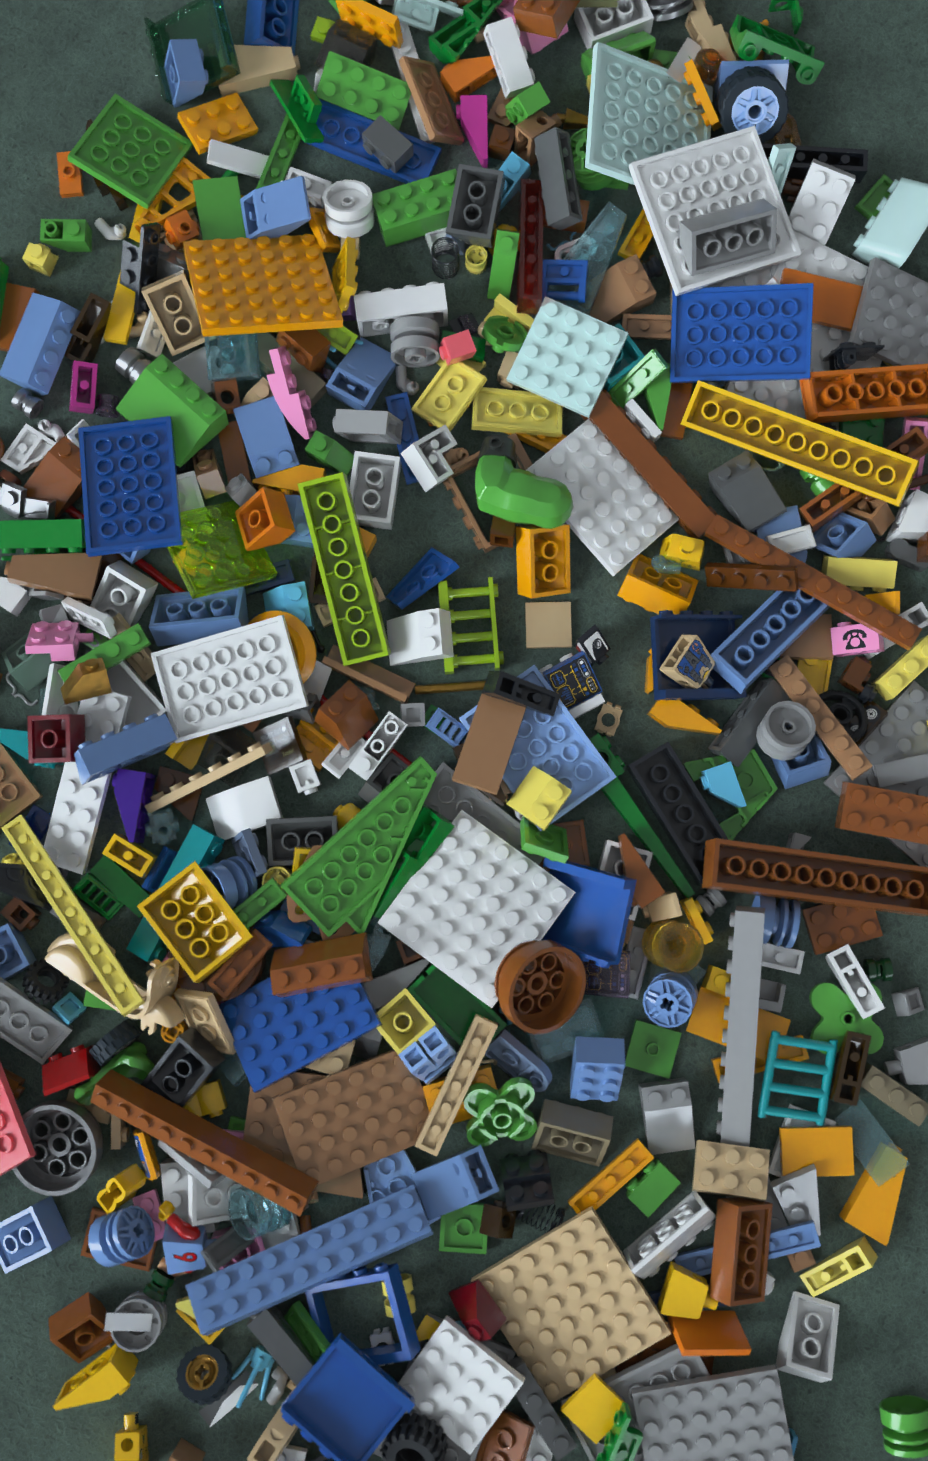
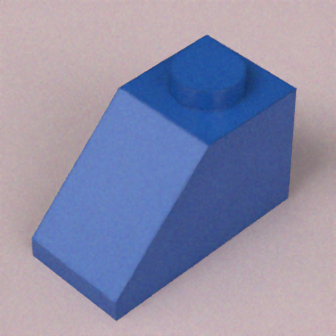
[253,910,312,948]

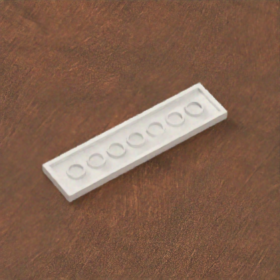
[44,690,132,875]

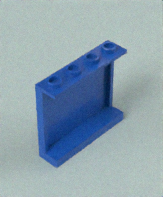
[542,857,637,968]
[281,1332,415,1461]

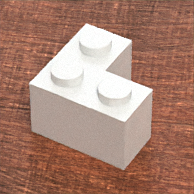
[401,425,457,492]

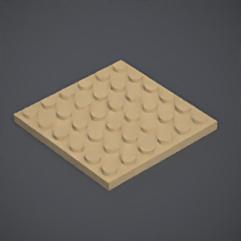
[471,1206,671,1404]

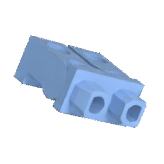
[399,1026,457,1085]

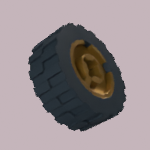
[176,1344,233,1405]

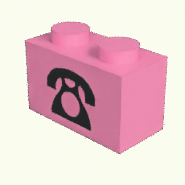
[831,622,885,657]

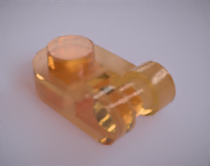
[774,114,801,146]

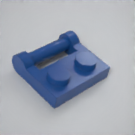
[540,259,589,303]

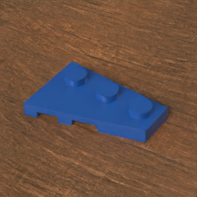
[386,548,460,610]

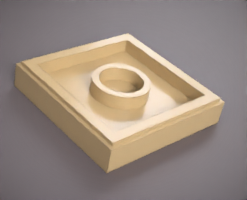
[525,602,572,649]

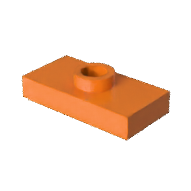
[57,151,84,198]

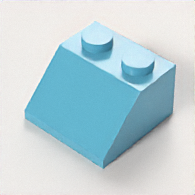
[263,581,315,631]

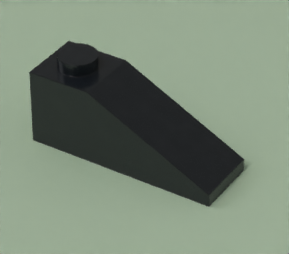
[482,671,561,716]

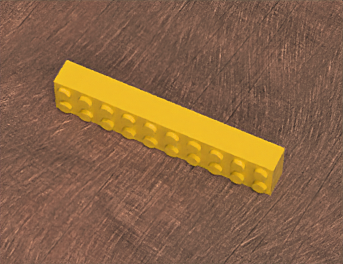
[681,380,919,507]

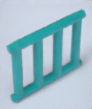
[757,1030,838,1126]

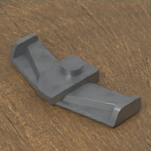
[0,481,56,520]

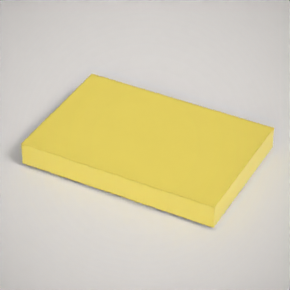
[411,361,487,432]

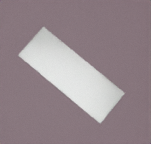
[104,1313,153,1332]

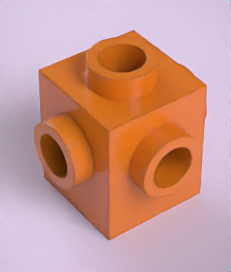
[163,210,200,251]

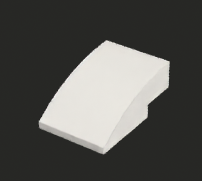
[206,776,283,840]

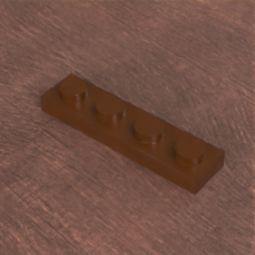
[705,562,799,592]

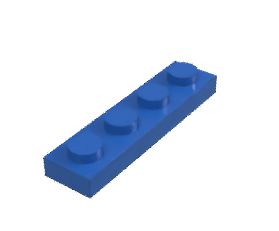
[385,392,419,485]

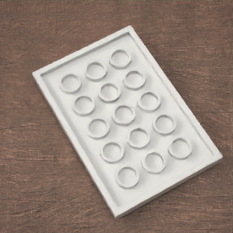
[526,418,679,576]
[150,615,309,743]

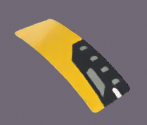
[412,1315,441,1361]

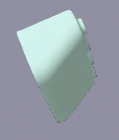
[852,177,928,268]

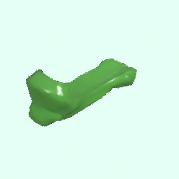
[74,1042,155,1106]

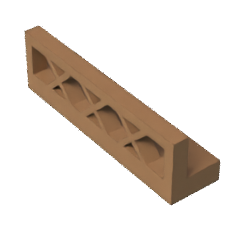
[322,644,416,704]

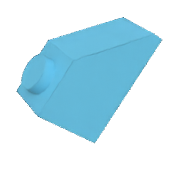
[699,761,747,808]

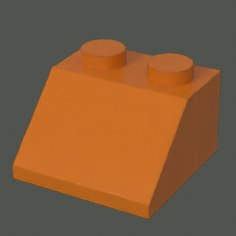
[235,487,295,551]

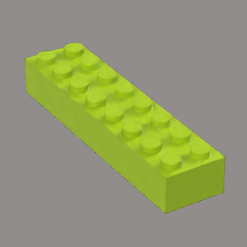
[298,472,391,666]

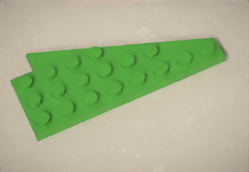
[280,756,437,937]

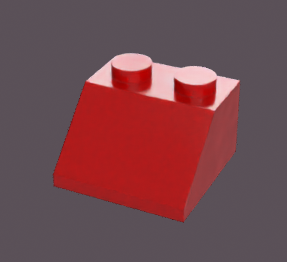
[42,1044,101,1096]

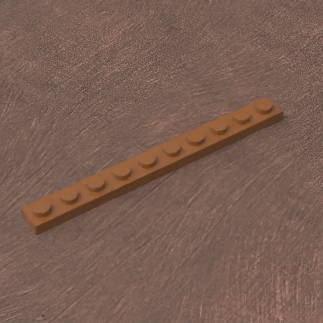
[704,514,922,651]

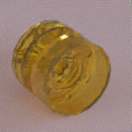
[642,919,704,973]

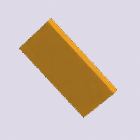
[685,986,791,1062]

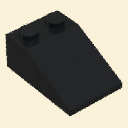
[141,1027,226,1108]

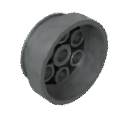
[13,1100,103,1196]

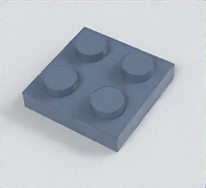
[231,828,268,879]

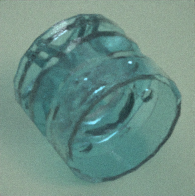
[228,1186,292,1240]

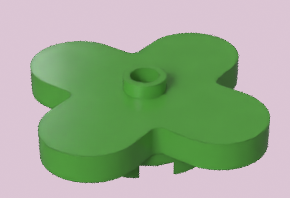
[809,982,884,1054]
[463,1077,537,1147]

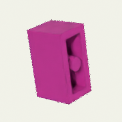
[69,360,98,414]

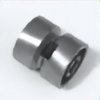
[115,347,151,384]

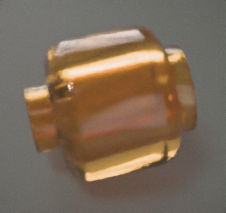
[693,48,723,84]

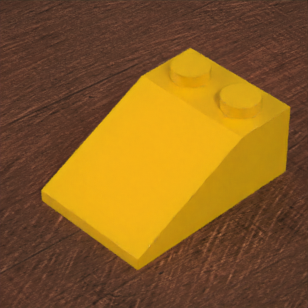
[53,1343,139,1410]

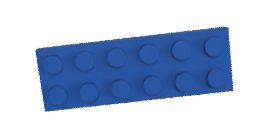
[303,99,441,184]

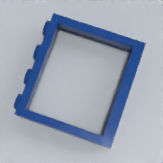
[305,1262,421,1365]

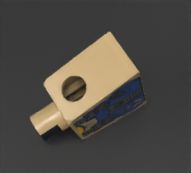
[659,635,715,689]

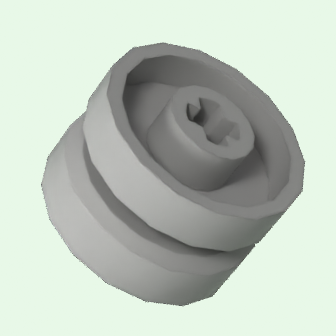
[390,316,440,368]
[756,701,816,761]

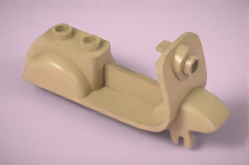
[45,932,185,1035]

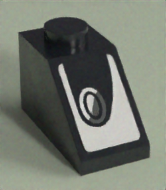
[574,625,611,666]

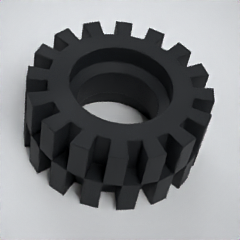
[22,958,70,1004]

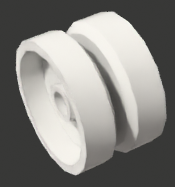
[323,180,374,238]

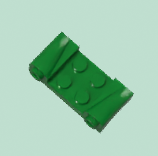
[729,14,825,85]

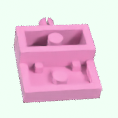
[25,620,94,661]

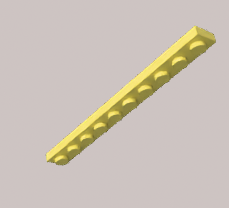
[1,815,145,1017]

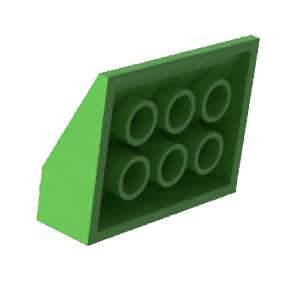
[116,354,229,468]

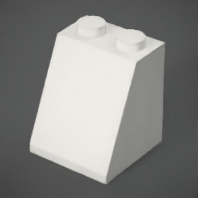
[885,489,928,543]

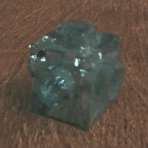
[144,808,179,845]

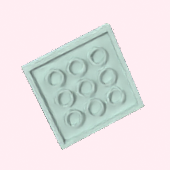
[506,296,628,418]

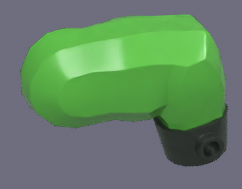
[475,435,573,529]

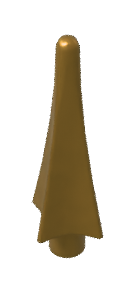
[557,108,588,129]

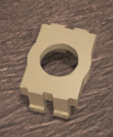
[594,702,623,737]

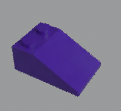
[112,768,156,843]

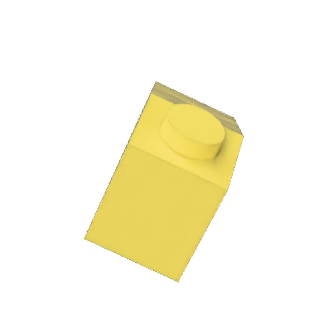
[800,1236,878,1297]

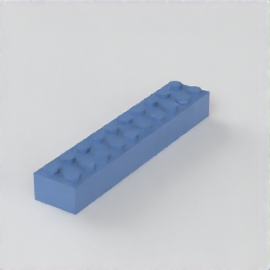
[185,1185,433,1336]

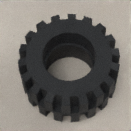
[381,1413,448,1461]

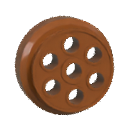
[495,940,586,1034]

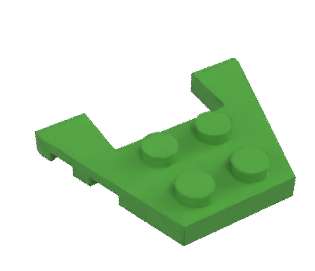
[683,749,778,840]

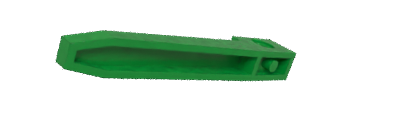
[589,733,695,899]

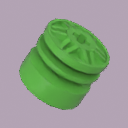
[570,128,614,191]
[879,1395,928,1458]

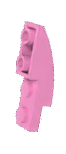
[267,346,317,439]

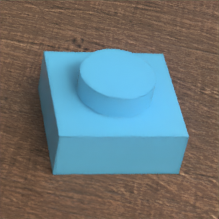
[52,992,87,1026]

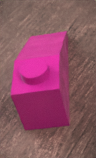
[456,95,488,168]

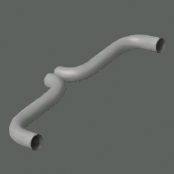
[5,672,39,706]

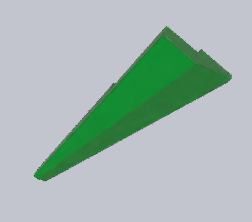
[428,0,503,64]
[373,804,455,919]

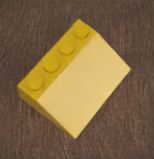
[137,861,253,983]

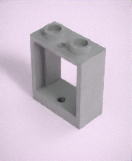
[332,409,403,444]

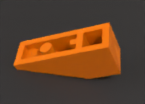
[440,56,498,103]

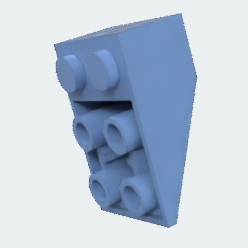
[240,176,311,239]
[326,337,397,410]
[411,1145,499,1220]

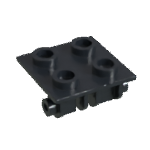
[823,342,885,371]

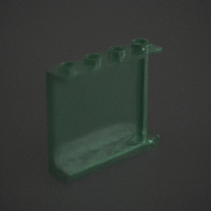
[144,0,241,108]

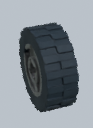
[89,1018,143,1067]

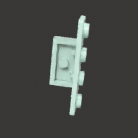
[392,0,464,33]

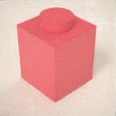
[439,329,477,366]

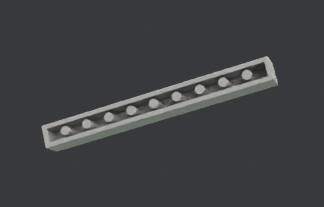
[716,906,765,1147]

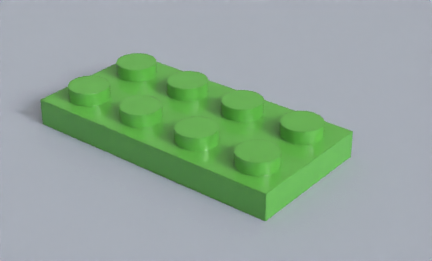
[316,51,411,130]

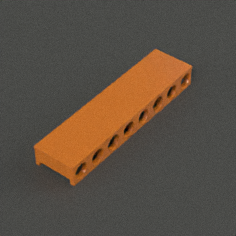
[799,364,928,424]

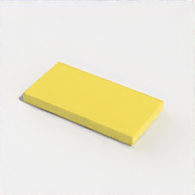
[471,387,563,438]

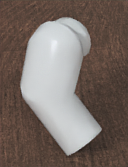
[94,218,127,240]
[38,419,66,442]

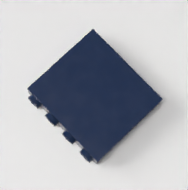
[650,610,747,701]

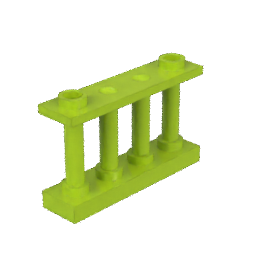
[438,577,504,675]

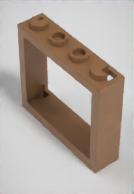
[442,433,532,553]

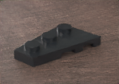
[0,863,69,911]

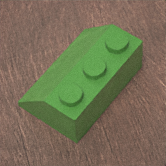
[580,31,656,80]

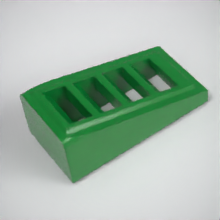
[72,873,125,921]

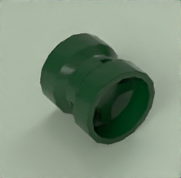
[863,958,893,982]
[143,1268,176,1302]

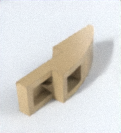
[685,0,738,69]
[247,1391,298,1461]

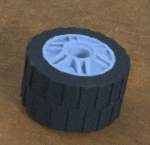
[715,66,789,143]

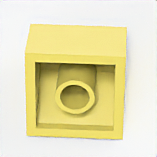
[506,766,572,831]
[376,988,439,1055]

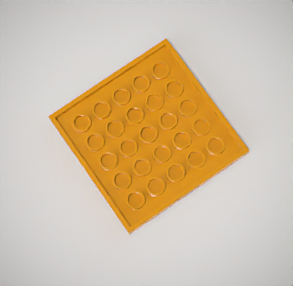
[183,234,343,337]

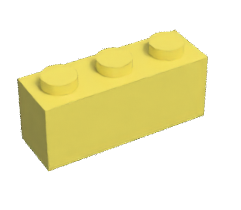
[822,555,898,592]
[871,635,928,701]

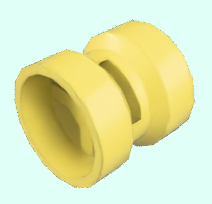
[465,245,487,274]

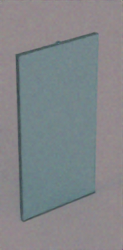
[833,1099,910,1187]

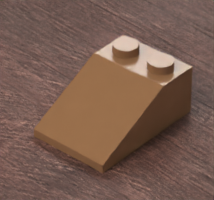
[576,254,656,324]

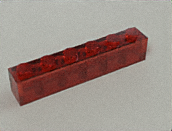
[517,179,543,314]

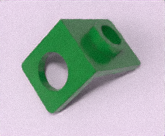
[768,0,803,34]

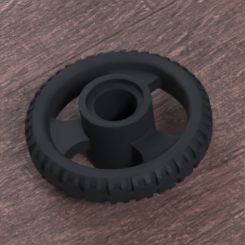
[815,690,868,743]

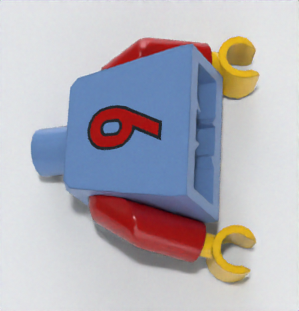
[158,1201,216,1274]

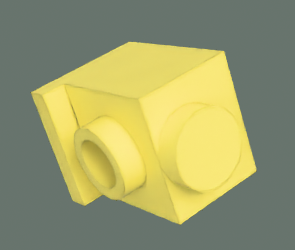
[22,242,59,277]

